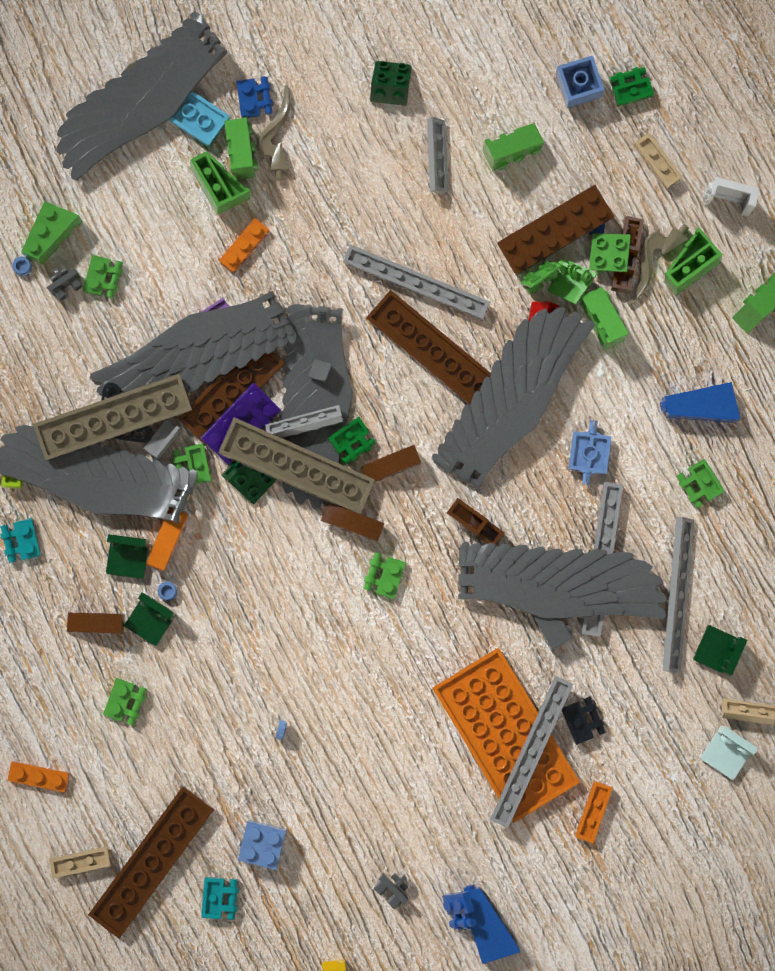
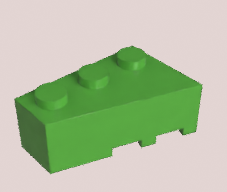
[224,117,259,180]
[483,123,544,171]
[190,151,251,215]
[21,201,83,265]
[664,227,723,296]
[732,273,775,334]
[579,287,629,350]

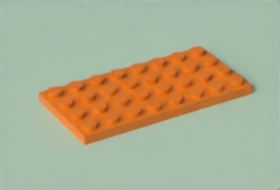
[432,647,580,823]

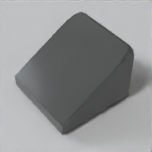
[308,359,332,384]

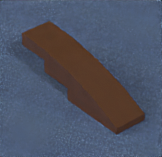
[611,216,644,294]

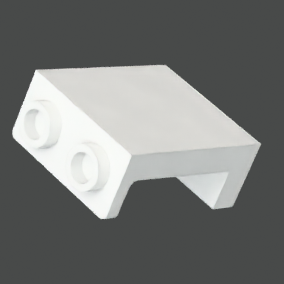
[703,177,760,217]

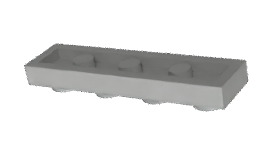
[427,117,448,195]
[266,405,343,438]

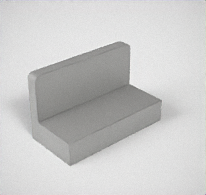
[143,419,182,461]

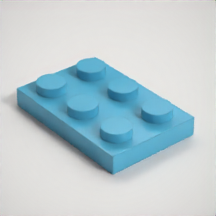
[168,91,230,148]

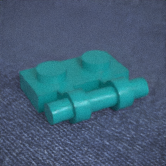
[0,518,42,563]
[201,877,240,920]

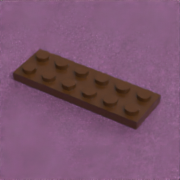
[497,185,614,276]
[178,352,285,446]

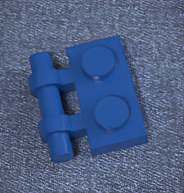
[236,76,273,118]
[442,891,476,930]

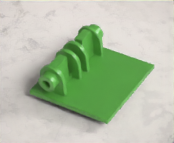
[589,233,631,274]
[547,260,597,305]
[520,261,563,295]

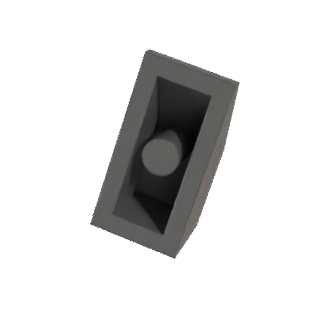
[531,615,573,650]

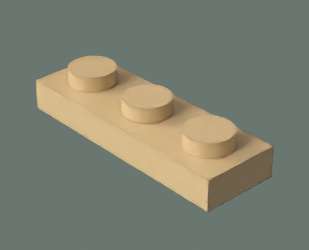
[634,132,682,190]
[721,699,775,725]
[49,846,112,879]

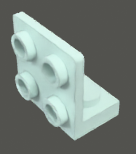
[700,726,758,780]

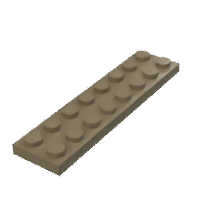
[33,374,192,461]
[218,417,375,514]

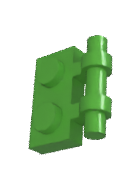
[82,255,123,299]
[172,443,212,485]
[676,459,725,508]
[363,552,406,599]
[103,678,147,726]

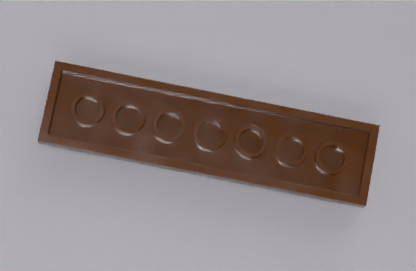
[366,290,491,406]
[88,786,215,939]

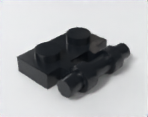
[561,696,606,745]

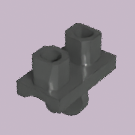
[47,268,83,301]
[374,873,408,909]

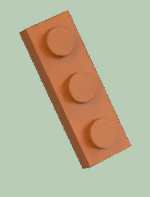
[219,218,270,273]
[7,761,70,792]
[574,781,613,844]

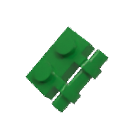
[609,67,654,107]
[327,417,376,465]

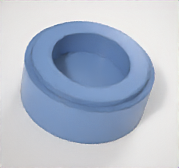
[12,256,32,276]
[158,582,178,601]
[275,720,287,740]

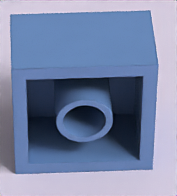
[555,55,605,108]
[238,820,287,870]

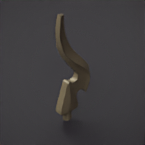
[257,85,290,181]
[627,224,689,305]

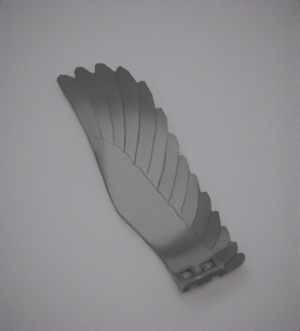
[57,12,228,181]
[90,291,297,397]
[280,304,352,511]
[432,307,595,490]
[0,425,198,524]
[458,542,667,619]

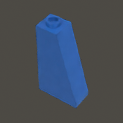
[660,382,741,423]
[461,884,520,964]

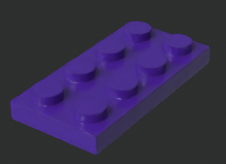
[201,383,281,465]

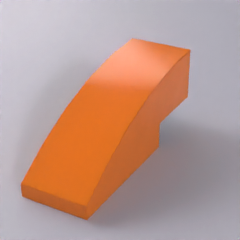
[146,509,188,572]

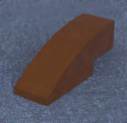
[361,445,421,483]
[446,498,505,545]
[320,503,384,541]
[67,612,125,634]

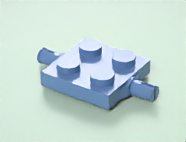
[568,420,612,486]

